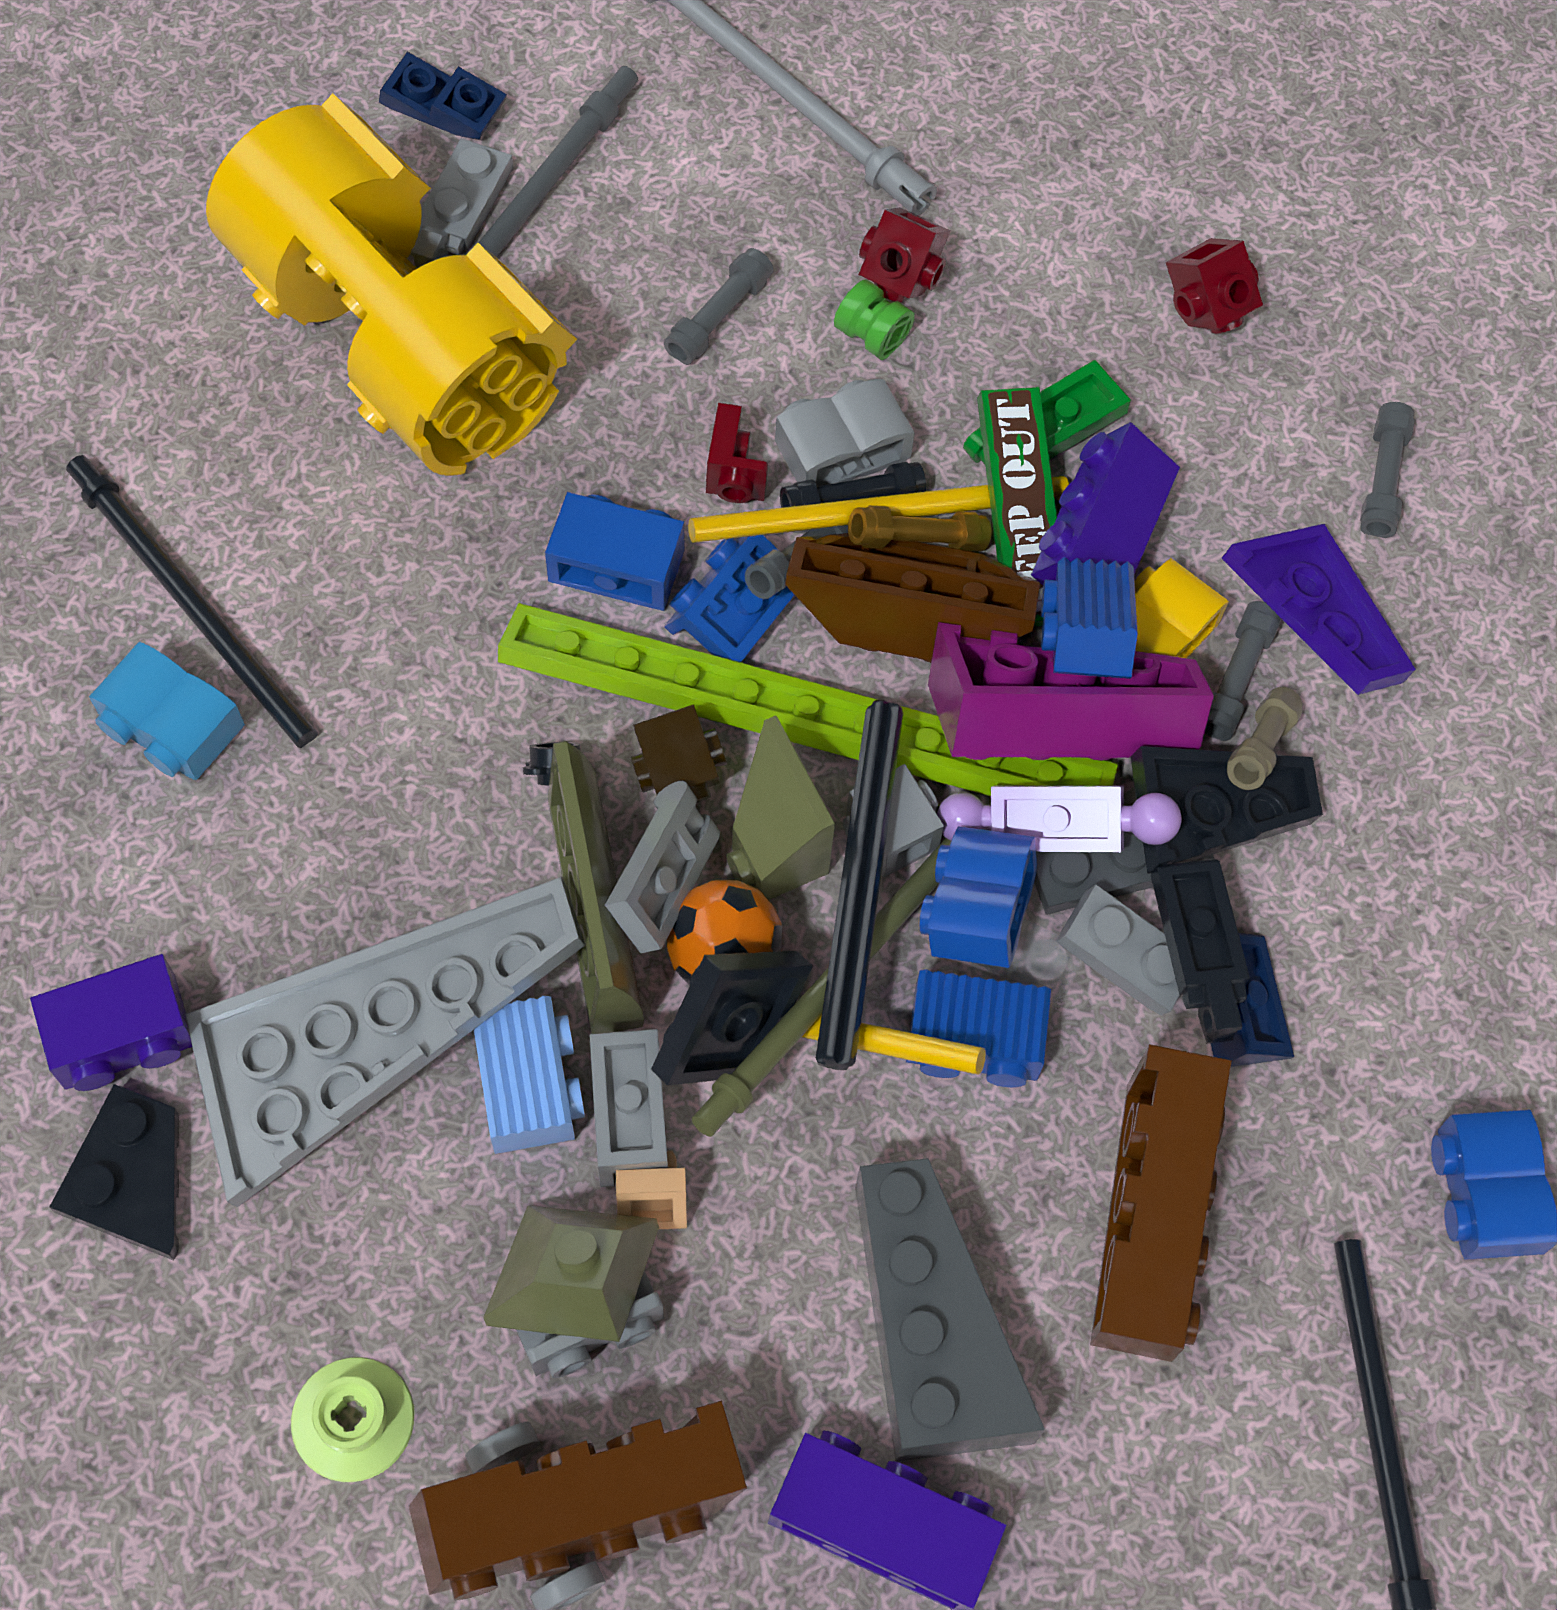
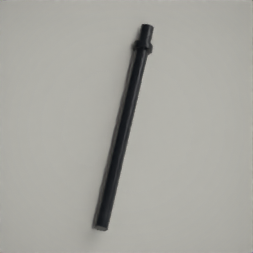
[66,455,318,748]

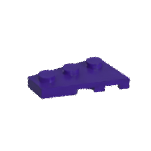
[1221,524,1416,695]

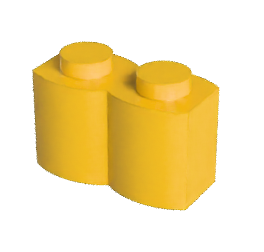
[1134,558,1229,658]

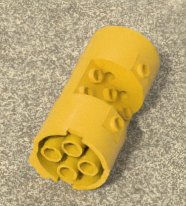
[206,93,578,476]

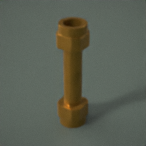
[848,505,991,552]

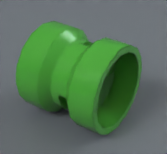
[834,279,915,360]

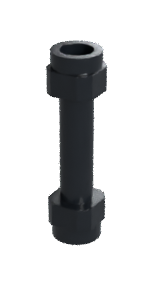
[780,462,926,508]

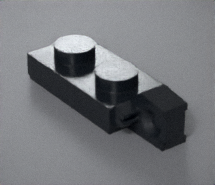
[1150,859,1250,1044]

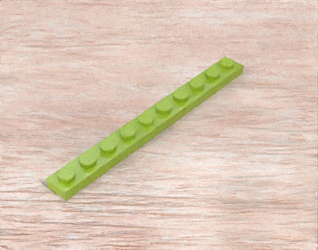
[498,603,1118,796]

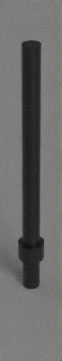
[1334,1239,1437,1610]

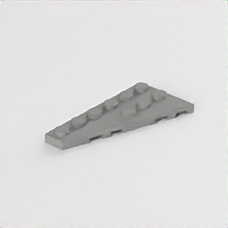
[185,877,585,1207]

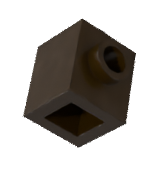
[631,704,727,803]

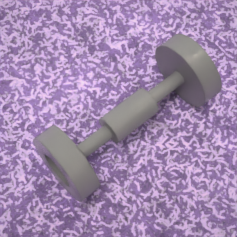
[465,1422,606,1610]

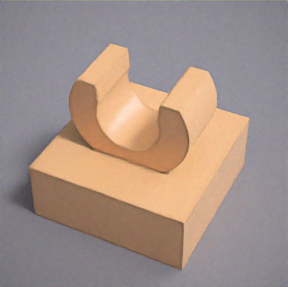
[616,1151,687,1230]

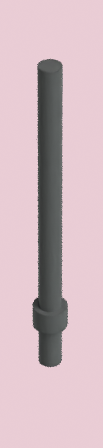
[478,66,638,257]

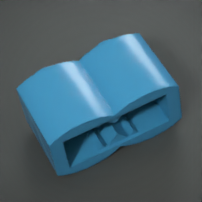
[89,642,245,780]

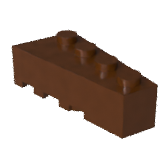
[1090,1044,1232,1362]
[409,1400,747,1601]

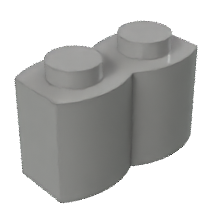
[775,379,915,486]

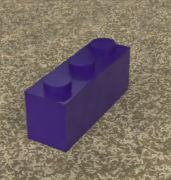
[1031,422,1180,585]
[768,1430,1006,1610]

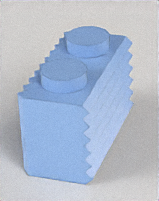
[474,996,585,1154]

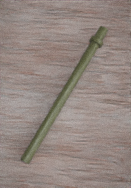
[692,838,951,1137]

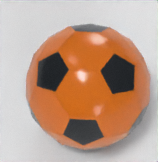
[667,880,783,986]

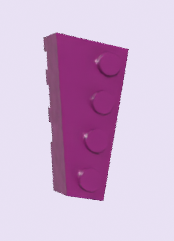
[928,622,1214,761]

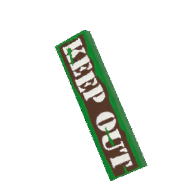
[977,387,1057,626]

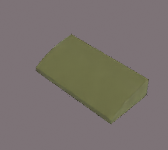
[548,742,644,1034]

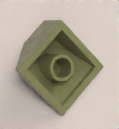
[726,716,835,900]
[483,1205,659,1342]

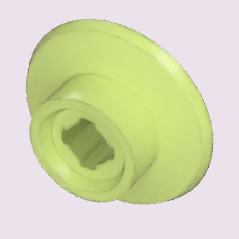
[291,1357,415,1482]

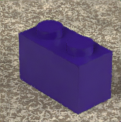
[30,954,192,1091]

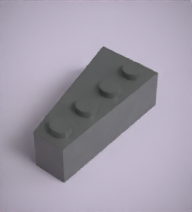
[855,1158,1045,1462]

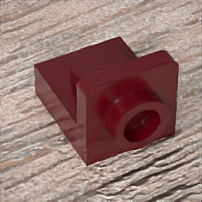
[706,403,768,503]

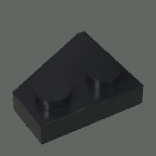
[49,1084,179,1261]

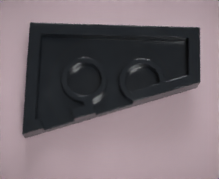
[1130,746,1323,874]

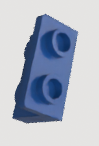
[664,535,794,663]

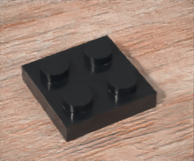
[651,951,813,1086]

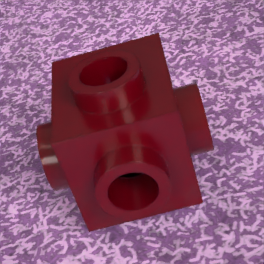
[858,207,951,303]
[1165,238,1263,334]

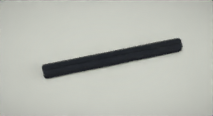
[815,700,904,1070]

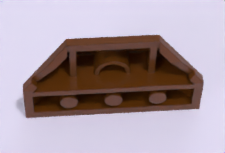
[785,533,1040,663]

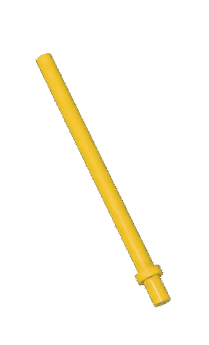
[688,476,1069,543]

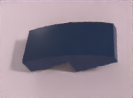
[378,51,507,140]

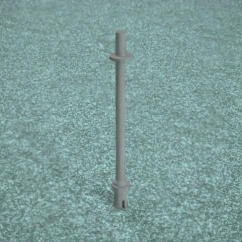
[646,0,937,215]

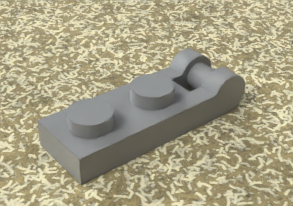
[605,781,720,953]

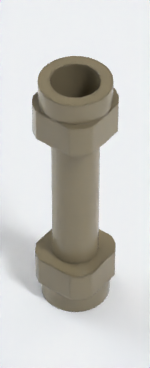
[1227,687,1302,790]

